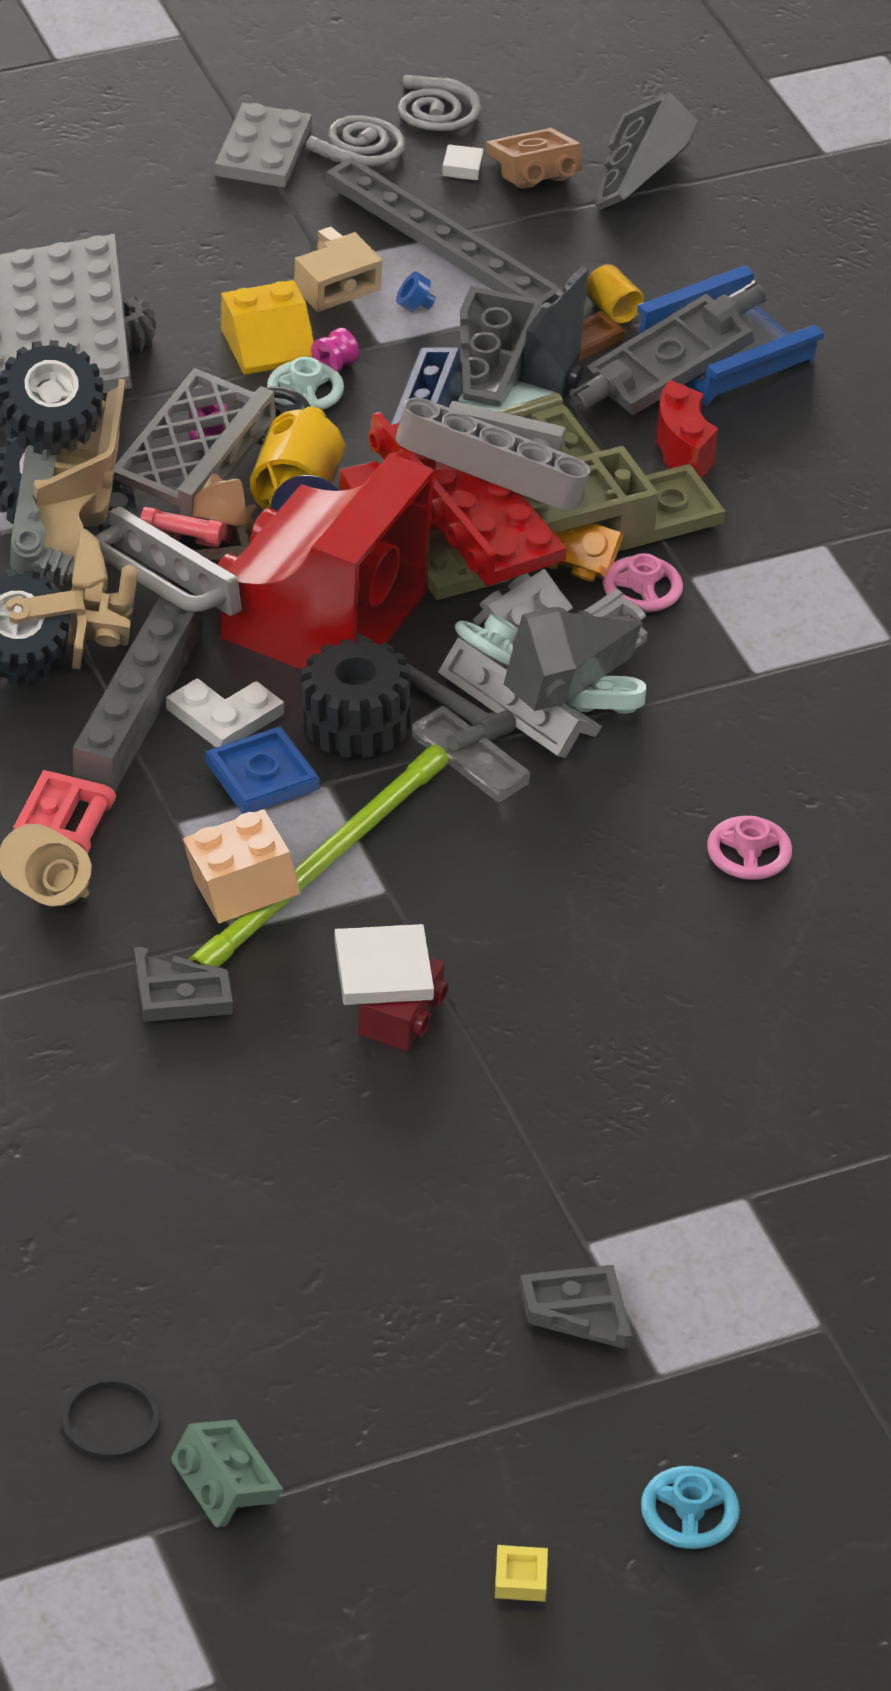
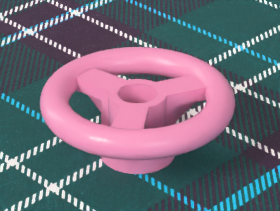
[603,553,683,613]
[707,816,792,880]

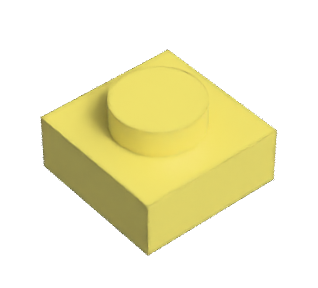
[495,1545,548,1602]

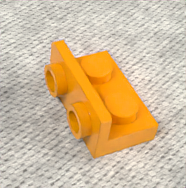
[547,523,624,582]

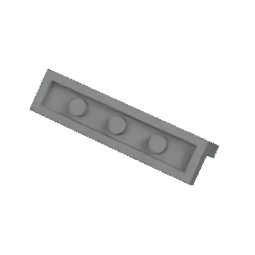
[438,637,602,758]

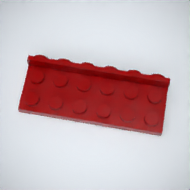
[368,412,567,586]

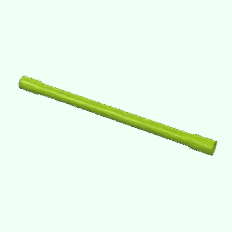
[189,744,449,967]

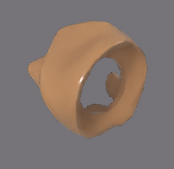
[192,474,257,532]

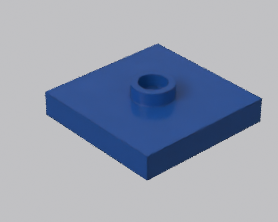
[205,726,320,814]

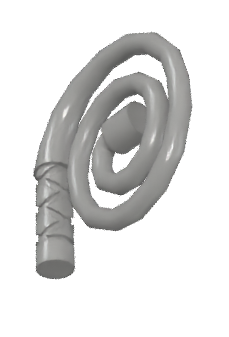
[397,75,481,131]
[306,115,405,168]

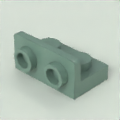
[171,1419,283,1528]

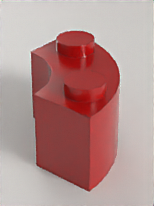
[656,380,718,478]

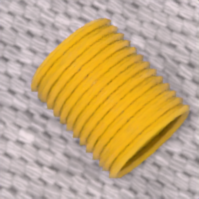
[586,264,644,323]

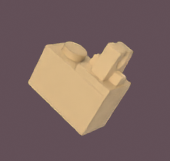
[294,227,383,312]

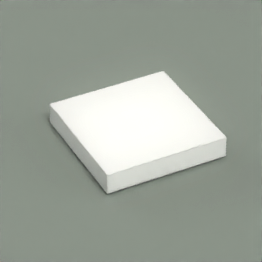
[334,924,434,1005]

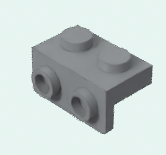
[473,569,573,645]

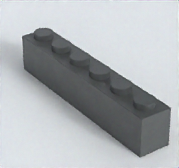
[73,596,202,792]

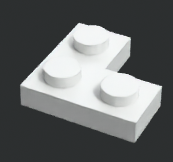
[166,678,284,748]

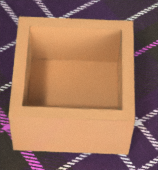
[182,809,301,924]

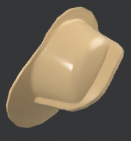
[0,824,92,907]

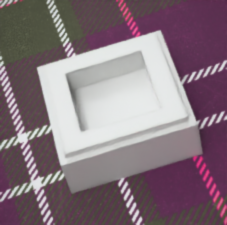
[442,144,484,180]

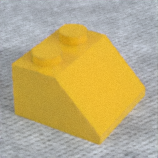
[221,280,314,375]

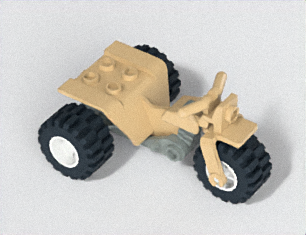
[0,340,138,685]

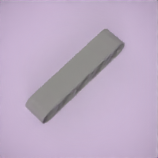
[395,398,590,511]

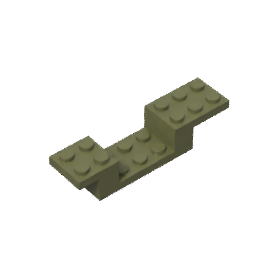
[427,446,726,600]

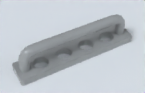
[95,506,242,616]

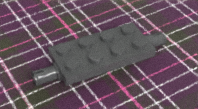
[570,280,767,415]

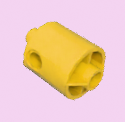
[250,406,346,509]

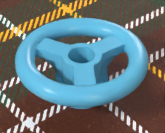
[641,1466,740,1549]

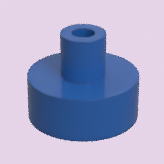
[396,271,436,312]

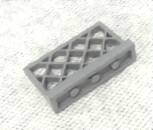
[113,368,276,518]

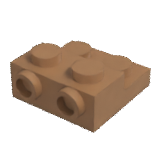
[486,128,583,188]

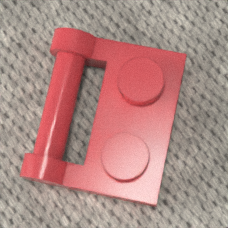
[140,507,234,548]
[13,770,116,853]

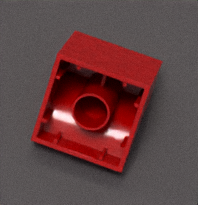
[217,454,434,670]

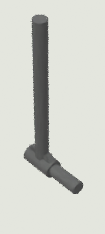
[356,631,516,752]

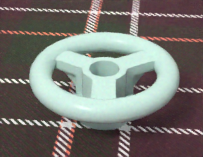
[267,357,344,410]
[455,613,518,665]

